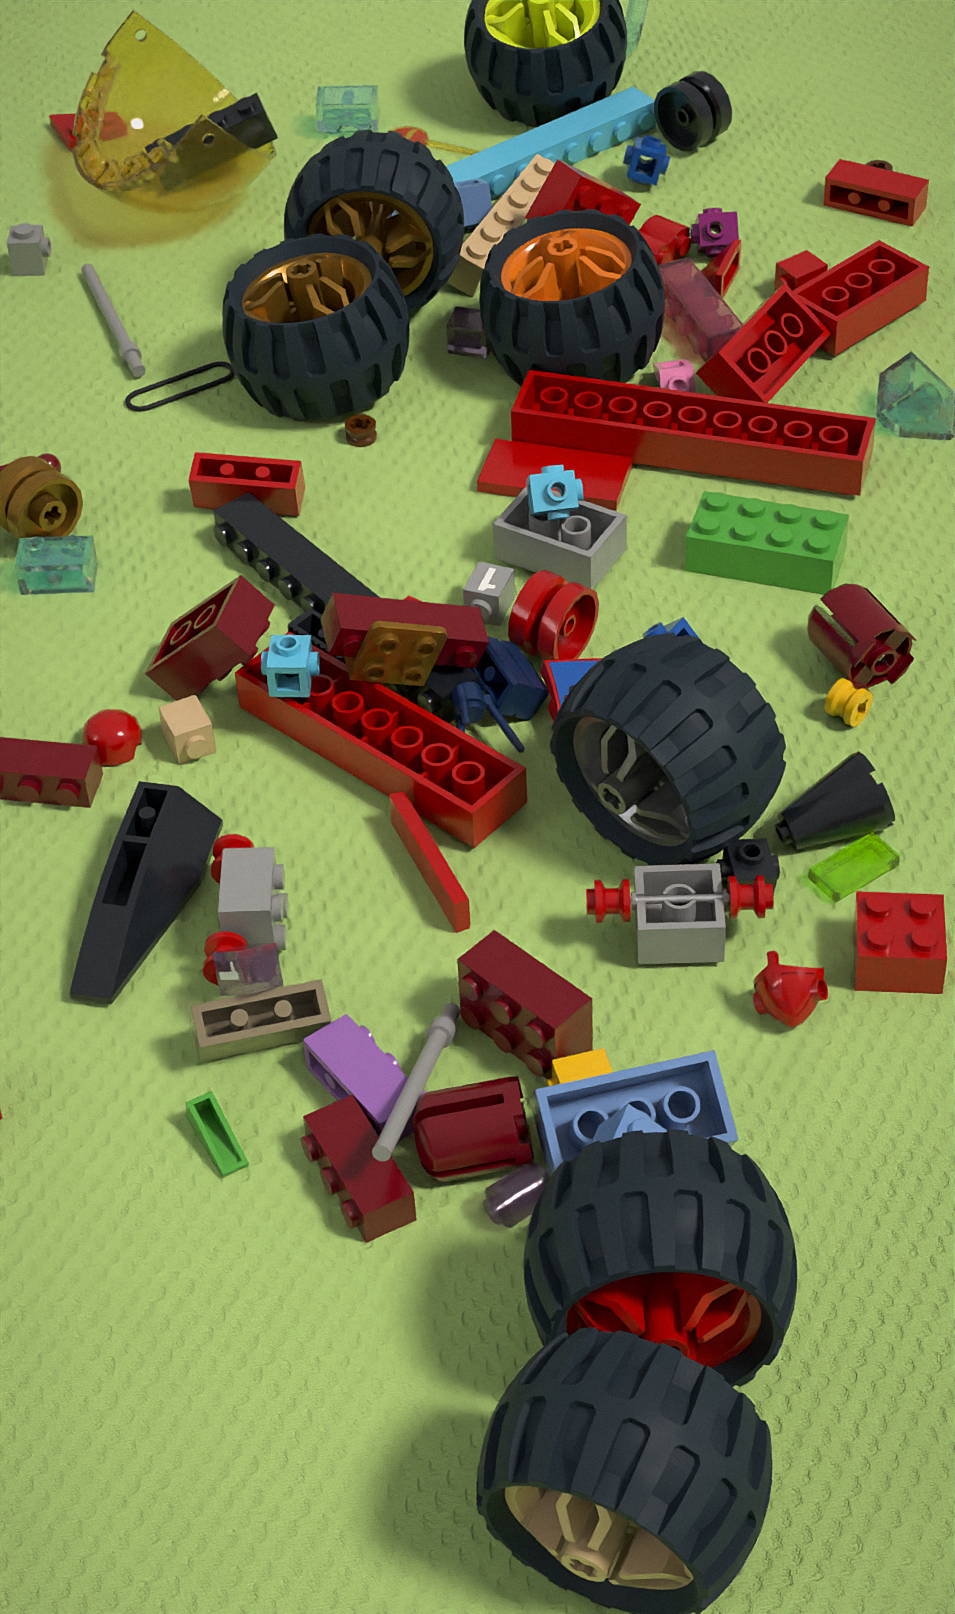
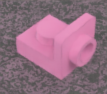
[653,359,696,393]

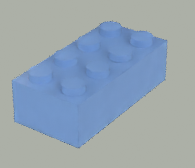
[530,1050,739,1179]

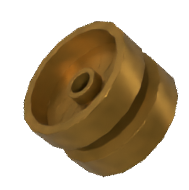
[0,456,83,550]

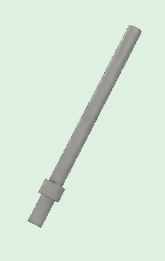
[81,263,146,377]
[372,1003,460,1162]

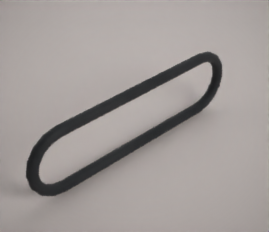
[125,361,235,411]

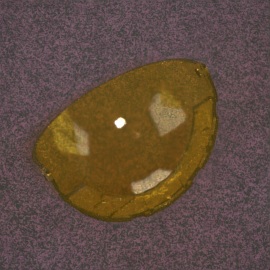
[72,10,276,214]

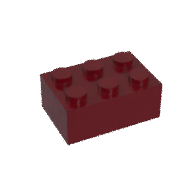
[145,575,275,701]
[457,930,593,1080]

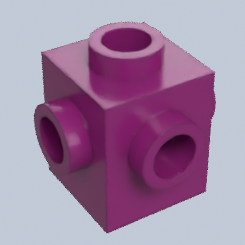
[690,208,739,257]

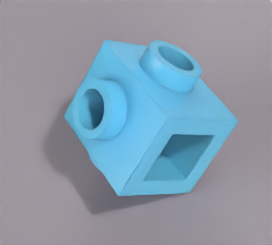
[526,465,583,521]
[261,634,320,697]

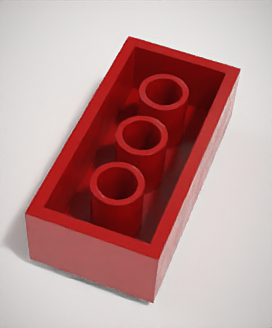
[793,240,929,356]
[695,283,831,403]

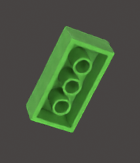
[685,491,849,595]

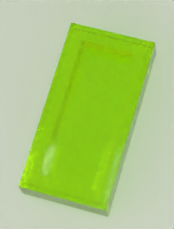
[808,832,900,903]

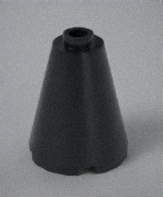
[774,751,895,850]

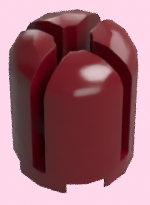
[807,583,916,691]
[412,1075,534,1182]

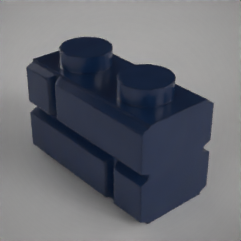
[469,636,549,720]

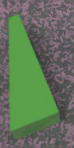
[185,1091,249,1178]

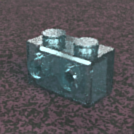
[315,85,380,134]
[15,535,98,595]

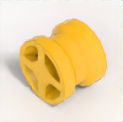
[824,678,873,727]

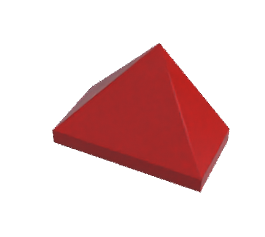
[693,239,741,303]

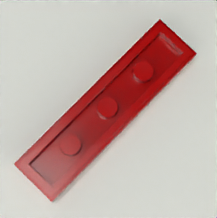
[389,791,471,933]

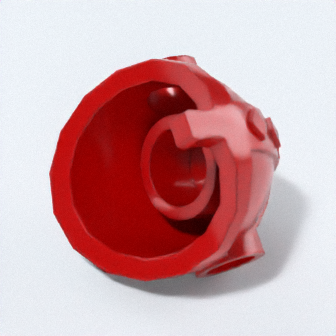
[753,951,828,1027]

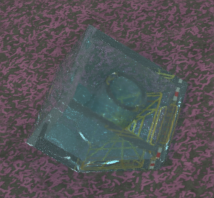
[876,351,955,441]

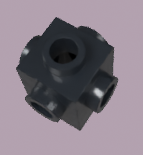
[716,838,780,895]

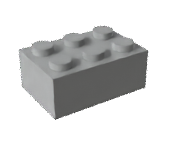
[493,486,627,589]

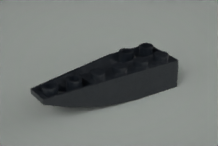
[69,781,223,1004]

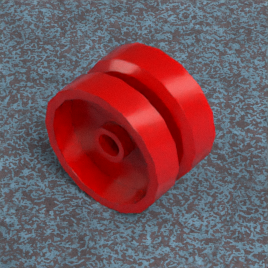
[508,570,599,660]

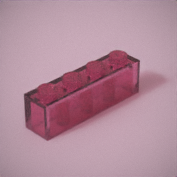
[658,257,742,362]

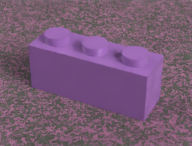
[303,1014,426,1143]

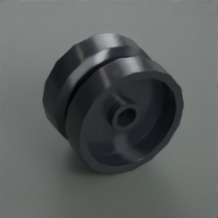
[654,71,732,151]

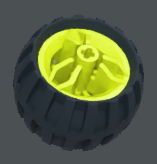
[464,0,627,127]

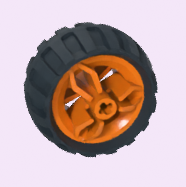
[479,209,665,386]

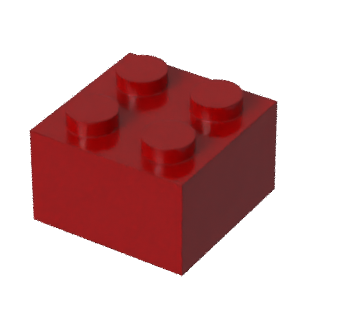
[853,891,947,994]

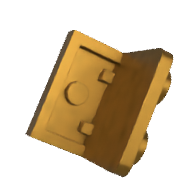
[344,621,448,686]

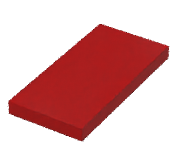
[477,438,633,511]

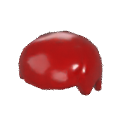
[82,709,142,766]

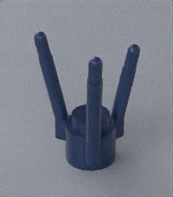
[451,682,525,753]

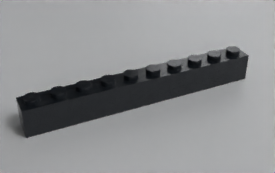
[213,492,479,723]

